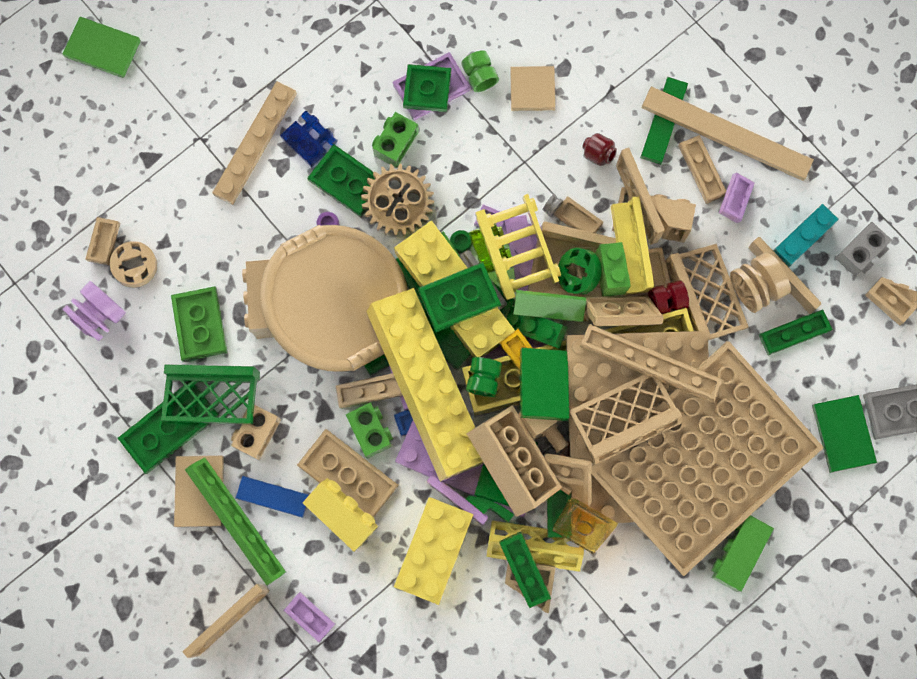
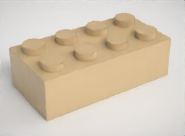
[466,405,562,517]

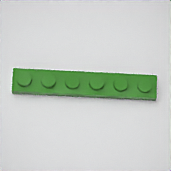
[185,457,286,586]

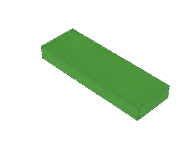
[513,290,587,322]

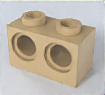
[231,405,281,461]

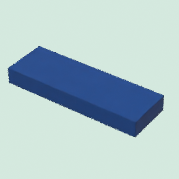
[235,476,309,518]

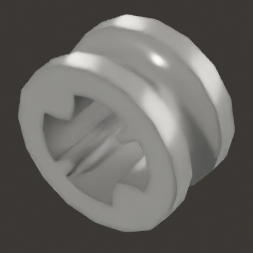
[542,194,563,217]

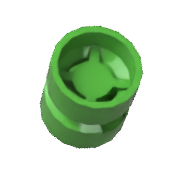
[461,50,499,92]

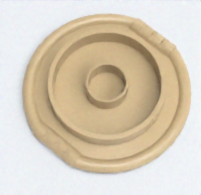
[260,225,408,372]

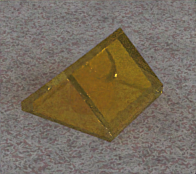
[553,498,618,554]

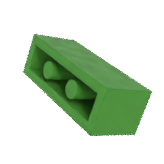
[711,515,774,592]

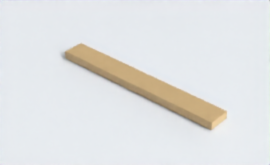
[641,86,814,181]

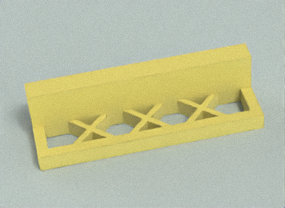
[610,197,654,295]
[486,520,585,572]

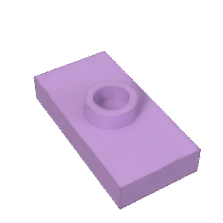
[719,173,755,223]

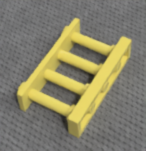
[475,194,561,301]

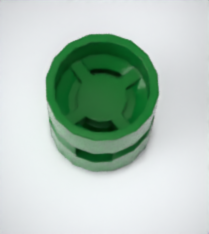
[466,357,502,397]

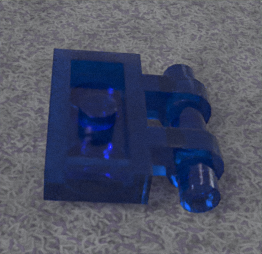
[280,111,338,168]

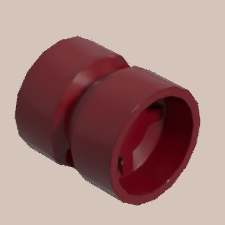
[648,280,689,314]

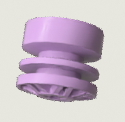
[63,281,126,341]

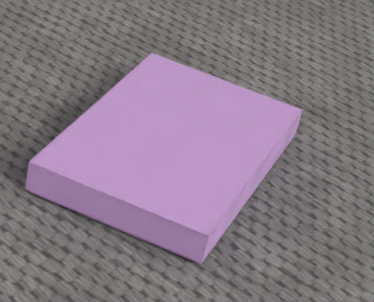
[392,52,471,121]

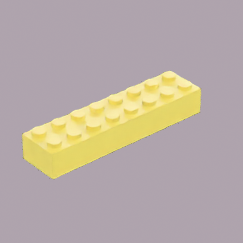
[366,288,484,482]

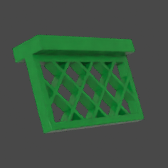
[161,364,260,424]

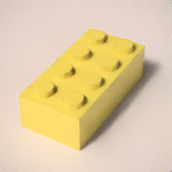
[394,497,473,605]

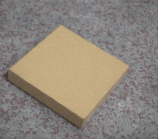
[510,66,555,111]

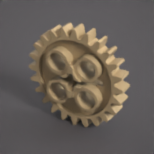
[361,163,434,237]

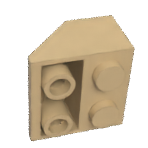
[650,194,696,243]

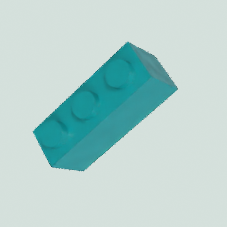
[773,204,839,267]

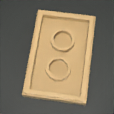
[585,295,664,326]
[174,455,224,527]

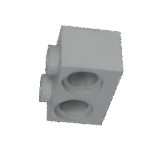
[835,221,892,276]

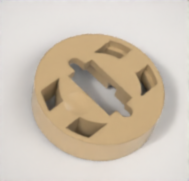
[110,241,157,288]

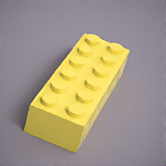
[394,220,515,358]

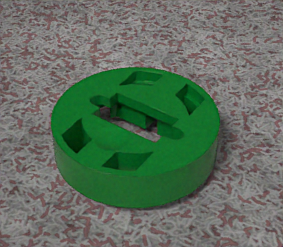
[558,248,602,295]

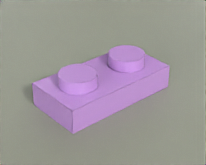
[284,592,336,642]

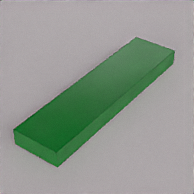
[640,76,688,165]

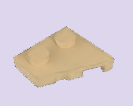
[865,277,917,326]

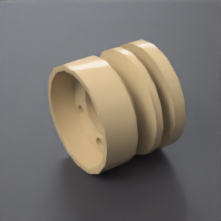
[730,252,791,313]

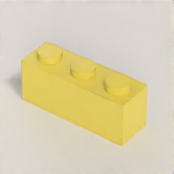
[303,478,379,552]

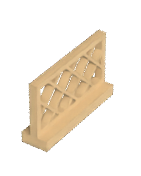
[665,244,748,340]
[569,374,682,465]

